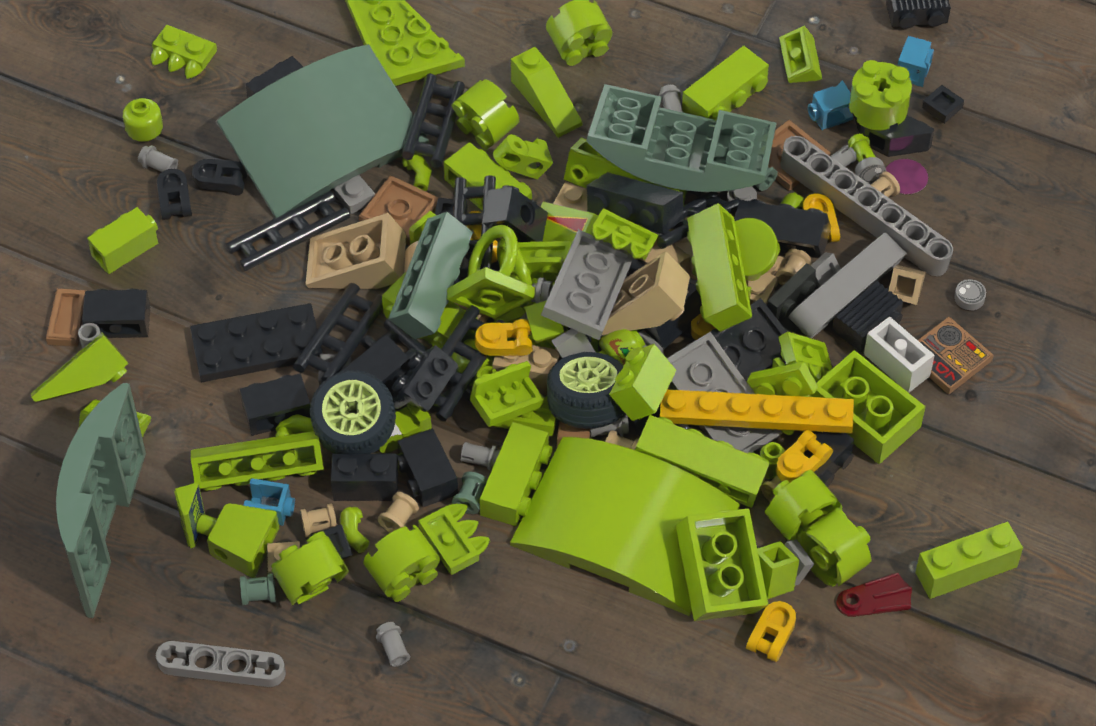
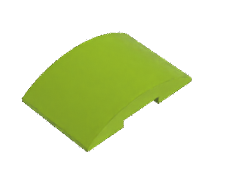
[510,437,740,616]

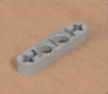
[156,641,286,687]

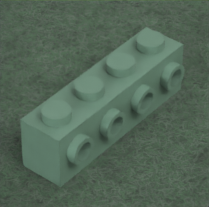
[388,212,473,339]

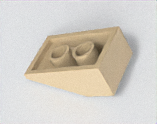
[306,213,406,289]
[602,251,690,335]

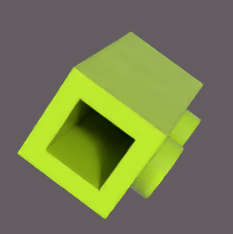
[87,207,158,274]

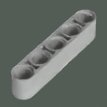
[788,232,907,339]

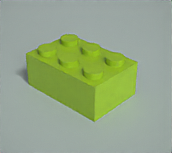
[811,350,926,464]
[675,508,768,621]

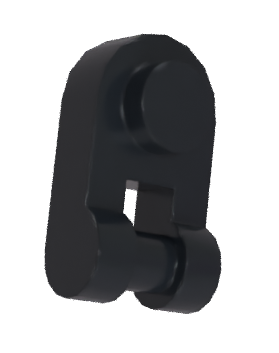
[192,159,247,196]
[157,169,192,220]

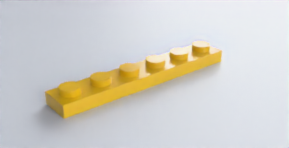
[660,389,854,433]

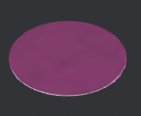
[886,159,928,194]

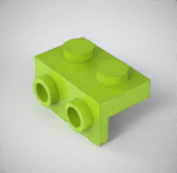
[510,241,573,281]
[470,361,545,427]

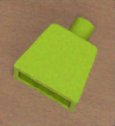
[196,503,280,578]

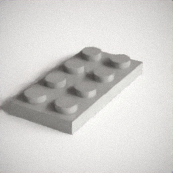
[541,229,633,340]
[667,332,783,453]

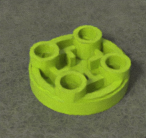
[735,218,780,281]

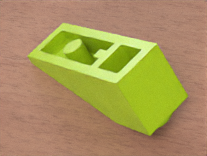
[511,47,583,138]
[31,332,128,402]

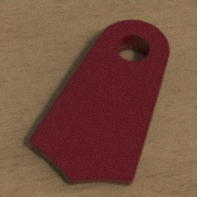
[836,572,912,617]

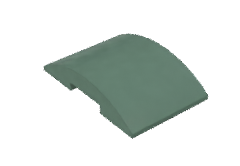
[217,44,429,218]
[587,84,776,192]
[56,383,146,618]

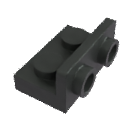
[767,263,816,333]

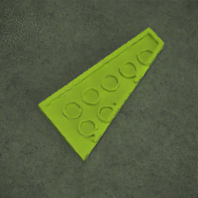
[345,0,465,86]

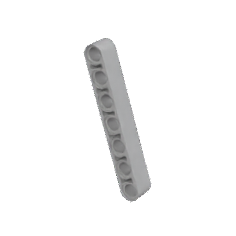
[780,136,953,276]

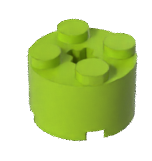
[546,0,612,66]
[849,60,912,130]
[451,79,520,150]
[765,470,842,541]
[797,507,872,587]
[363,525,440,602]
[271,531,349,605]

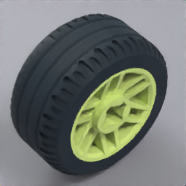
[547,352,625,429]
[310,370,396,455]

